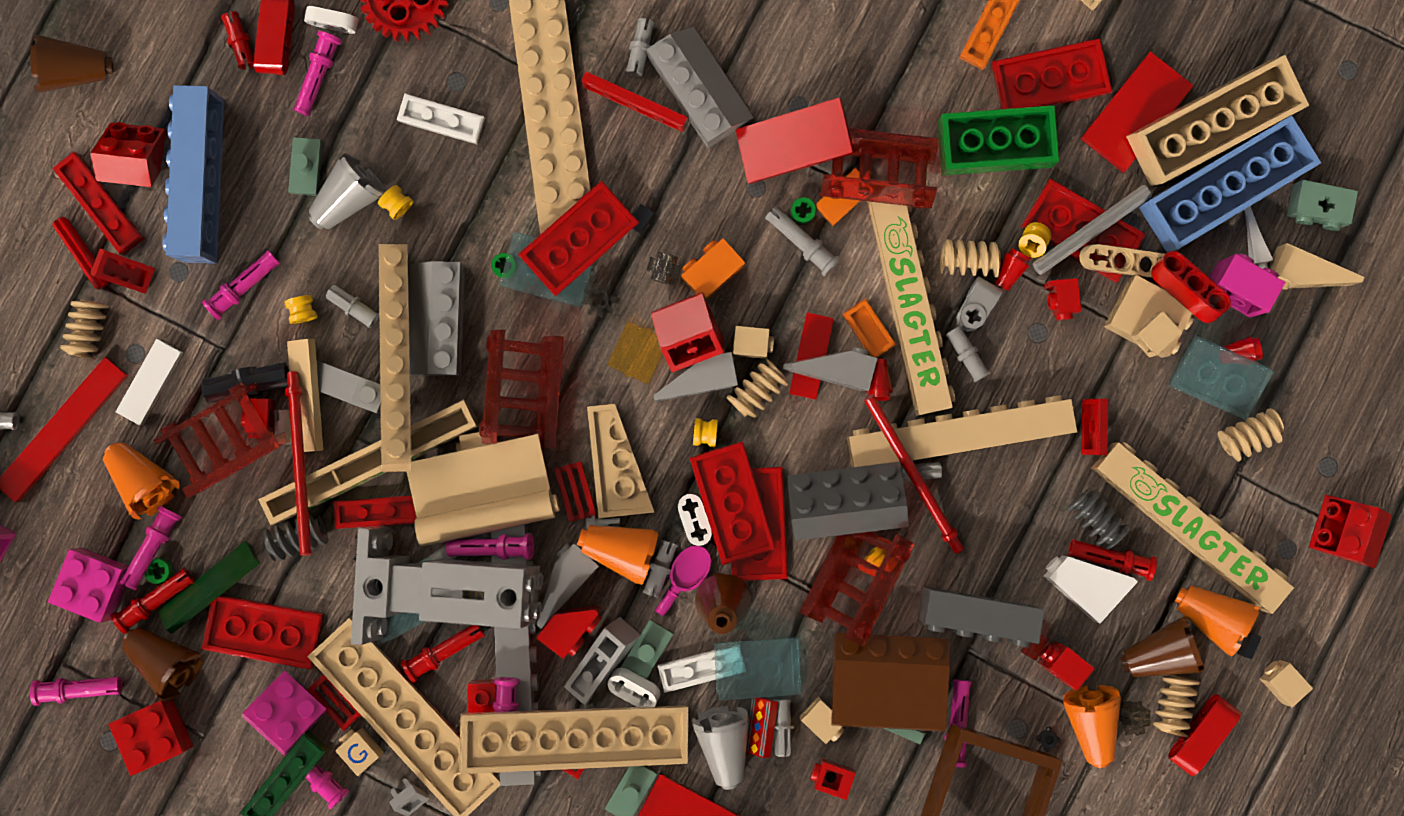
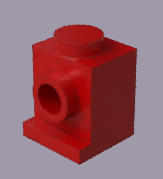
[1044,278,1081,321]
[240,398,276,439]
[810,758,856,800]

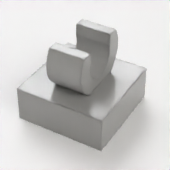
[389,778,429,816]

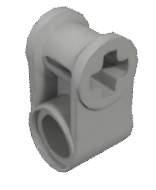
[956,276,1003,332]

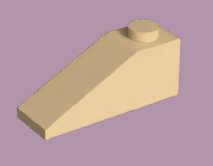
[1268,243,1364,290]

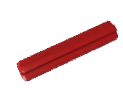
[52,217,110,290]

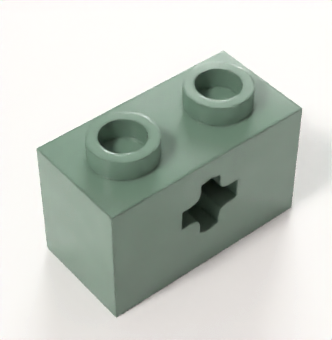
[1286,180,1358,231]

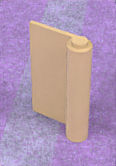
[407,434,560,547]

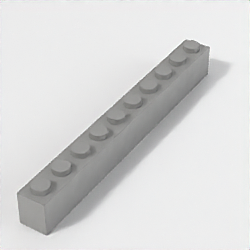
[491,524,542,786]

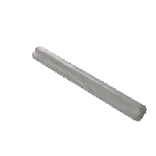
[1032,185,1152,275]

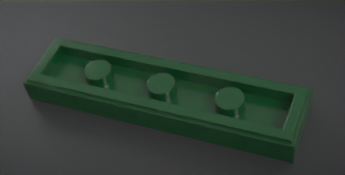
[158,541,260,634]
[240,730,329,816]

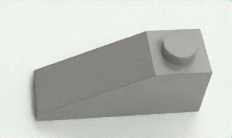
[783,347,877,391]
[654,348,738,402]
[316,360,381,414]
[537,542,600,628]
[564,617,641,705]

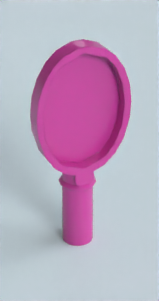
[655,545,711,616]

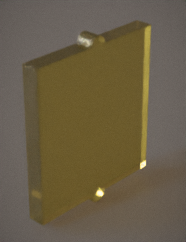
[607,321,663,384]

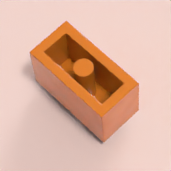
[681,238,745,300]

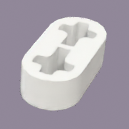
[304,6,359,34]
[678,494,712,546]
[608,668,660,707]

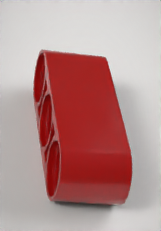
[254,0,295,75]
[1151,251,1231,323]
[1168,694,1241,776]

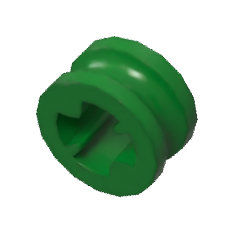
[790,197,816,224]
[491,253,517,279]
[144,558,174,584]

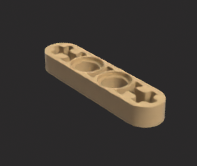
[1079,244,1165,279]

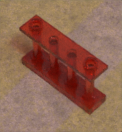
[820,128,939,209]
[479,329,564,449]
[153,382,290,498]
[800,531,915,646]

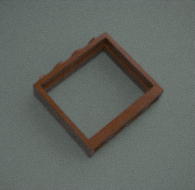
[921,723,1062,816]

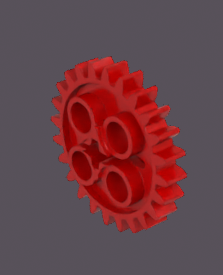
[360,0,449,42]

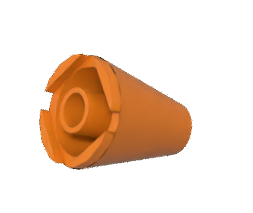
[103,442,180,520]
[577,525,658,585]
[1174,585,1260,657]
[1063,685,1121,768]

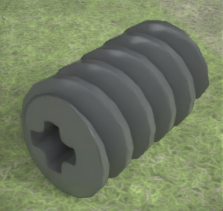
[1066,488,1130,550]
[263,513,329,561]

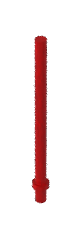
[285,371,312,556]
[864,395,964,554]

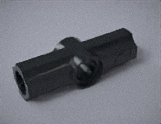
[201,362,289,403]

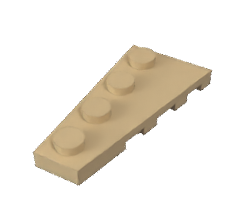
[587,404,654,518]

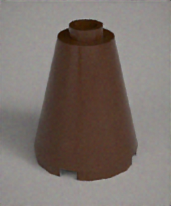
[30,35,113,92]
[695,573,751,634]
[1120,617,1205,678]
[122,628,203,701]

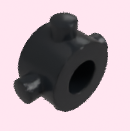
[1035,727,1061,752]

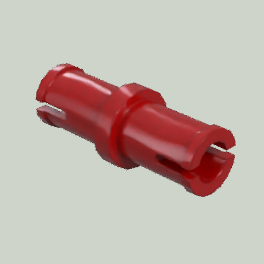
[221,11,254,70]

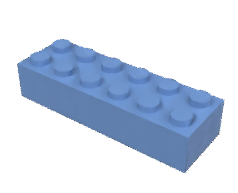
[163,85,224,264]
[1139,115,1321,253]

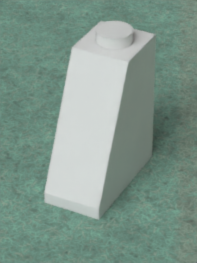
[1044,555,1138,624]

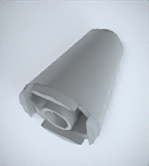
[309,152,385,230]
[692,706,749,790]

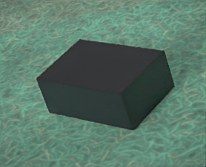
[633,204,655,235]
[1237,632,1262,660]

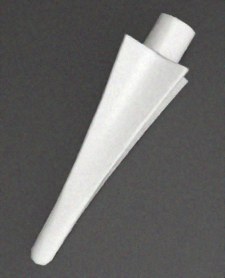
[1244,206,1273,269]

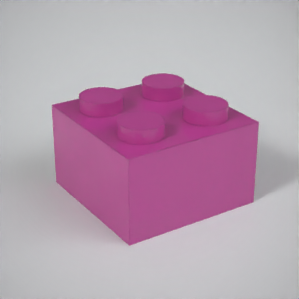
[1209,254,1286,317]
[48,548,129,623]
[243,670,326,756]

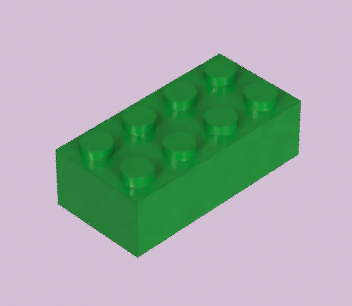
[937,106,1059,176]

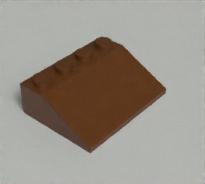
[831,633,950,732]

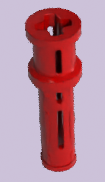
[1068,539,1157,581]
[111,568,195,634]
[401,625,485,683]

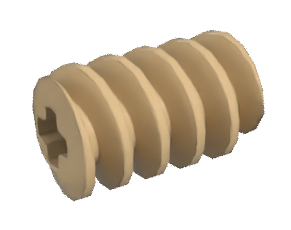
[940,239,1001,277]
[60,299,109,360]
[726,359,789,418]
[1218,408,1284,462]
[1153,675,1200,737]

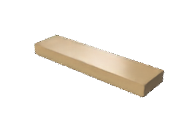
[287,339,323,452]

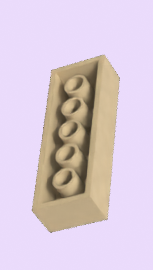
[1126,55,1309,186]

